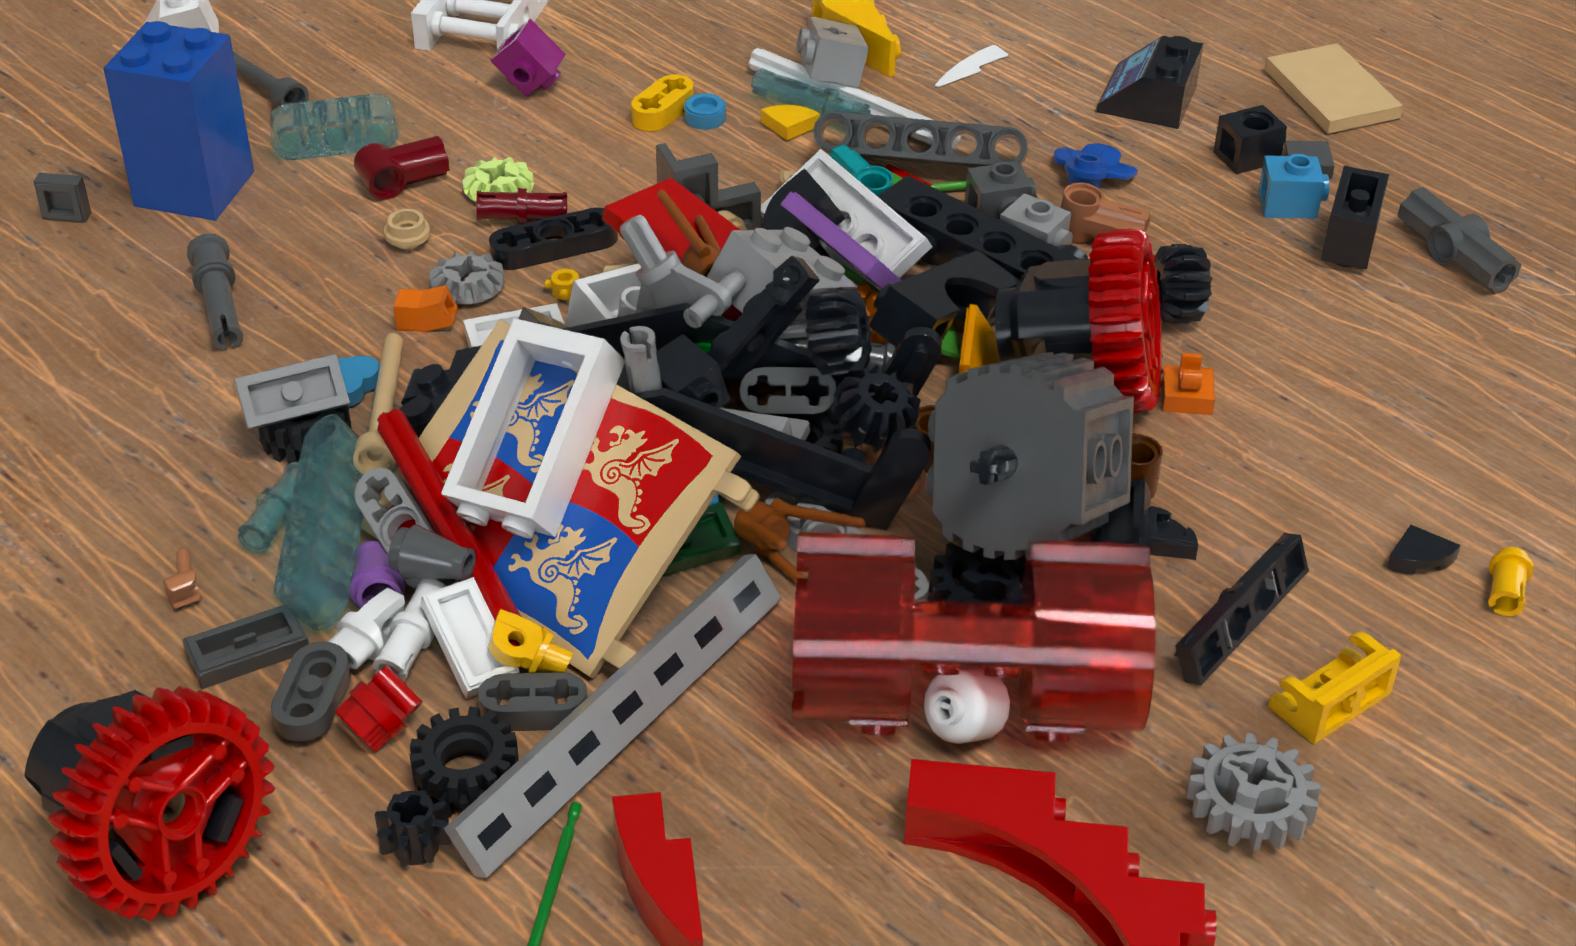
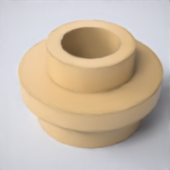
[384,209,430,249]

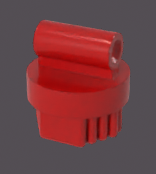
[335,666,423,752]

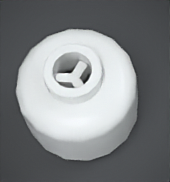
[923,666,1010,744]

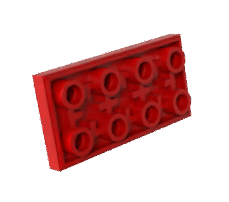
[602,178,742,322]

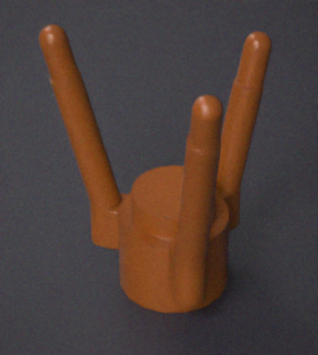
[657,190,721,277]
[734,498,865,602]

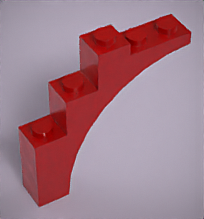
[904,759,1216,946]

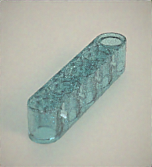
[274,414,363,631]

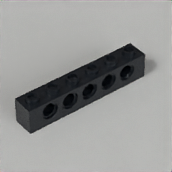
[877,175,1080,279]

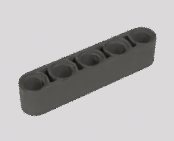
[813,112,1028,168]

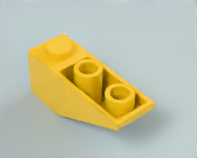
[812,0,901,77]

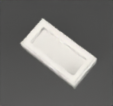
[420,577,520,699]

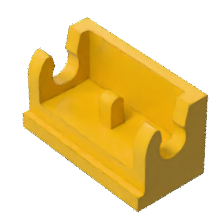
[1268,631,1402,745]

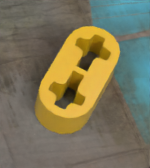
[631,74,694,131]

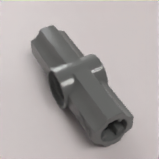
[1398,187,1521,294]

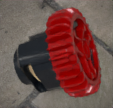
[995,228,1163,413]
[24,686,275,921]

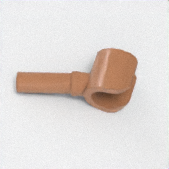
[163,548,202,609]

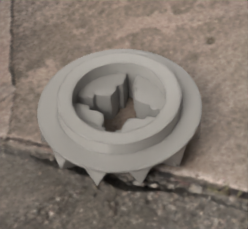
[430,250,505,304]

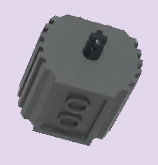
[927,352,1134,560]

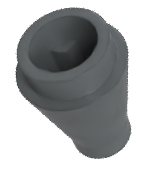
[388,525,476,581]

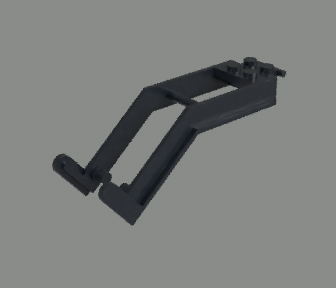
[399,303,942,531]

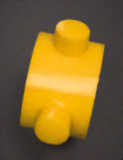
[545,269,579,300]

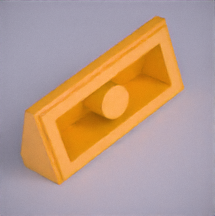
[959,304,1000,374]

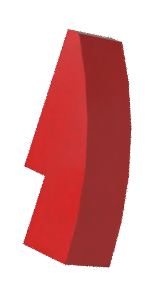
[612,792,703,946]

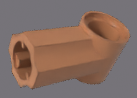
[1061,183,1151,243]

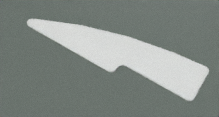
[935,45,1008,87]

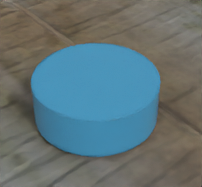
[684,93,726,130]

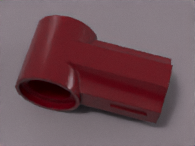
[354,136,450,200]

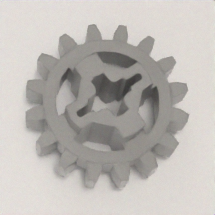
[1186,733,1321,851]

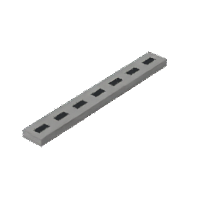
[444,554,782,878]

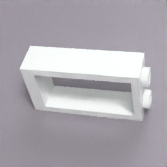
[441,318,625,539]

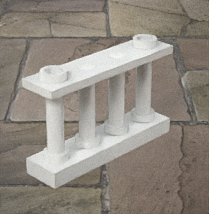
[411,0,549,51]

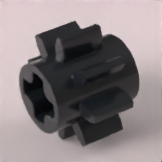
[375,790,452,867]

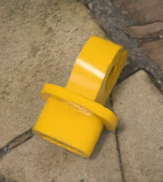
[488,609,574,673]

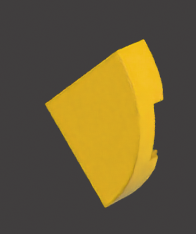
[761,105,820,141]

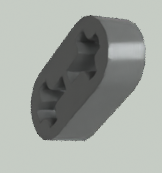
[739,367,837,415]
[478,672,588,731]

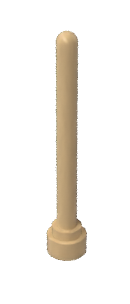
[353,333,403,475]

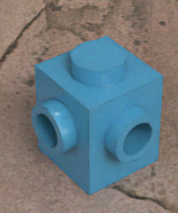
[1258,154,1329,219]

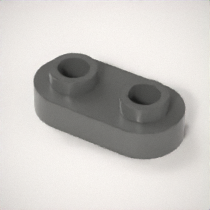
[271,642,351,742]

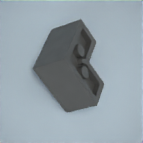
[656,143,761,230]

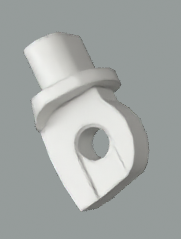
[327,588,405,669]

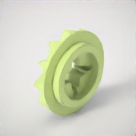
[462,157,534,202]

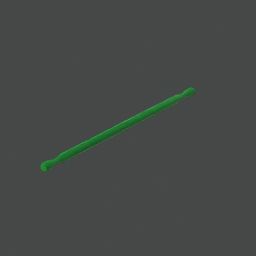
[527,802,582,946]

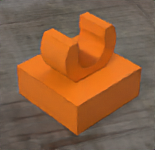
[1162,353,1215,415]

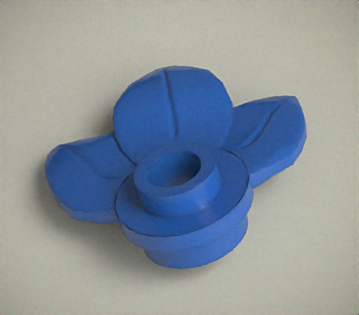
[1053,143,1138,188]

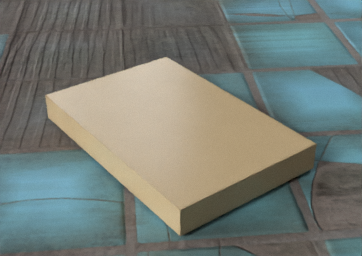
[1264,43,1403,134]

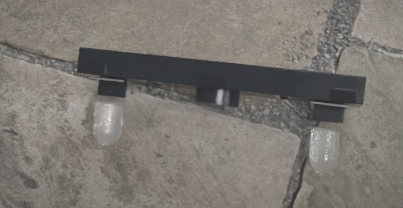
[1146,533,1309,685]

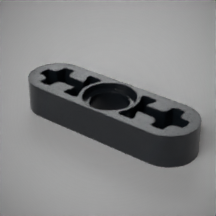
[489,207,618,270]

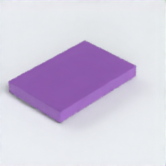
[781,192,902,290]

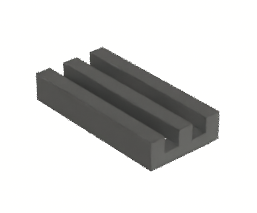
[182,603,309,689]

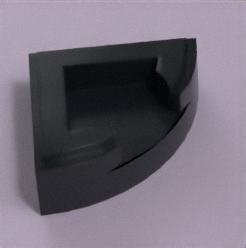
[1150,506,1198,560]
[1387,525,1461,574]

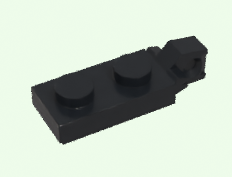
[707,256,820,381]

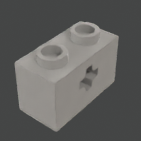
[796,16,869,88]

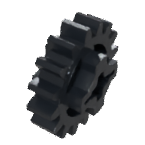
[929,543,1049,636]

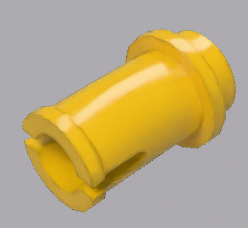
[1488,547,1534,616]

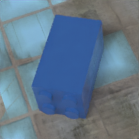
[103,21,254,221]

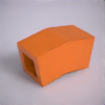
[393,285,458,332]

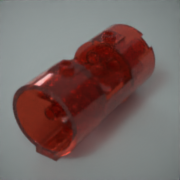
[792,532,1156,742]

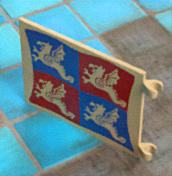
[358,319,760,679]

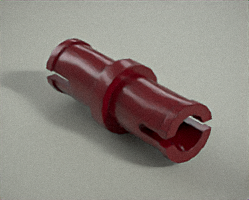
[476,188,567,224]

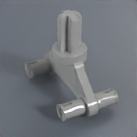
[620,215,746,328]

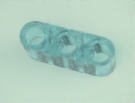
[270,94,399,160]

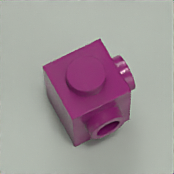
[491,18,566,96]

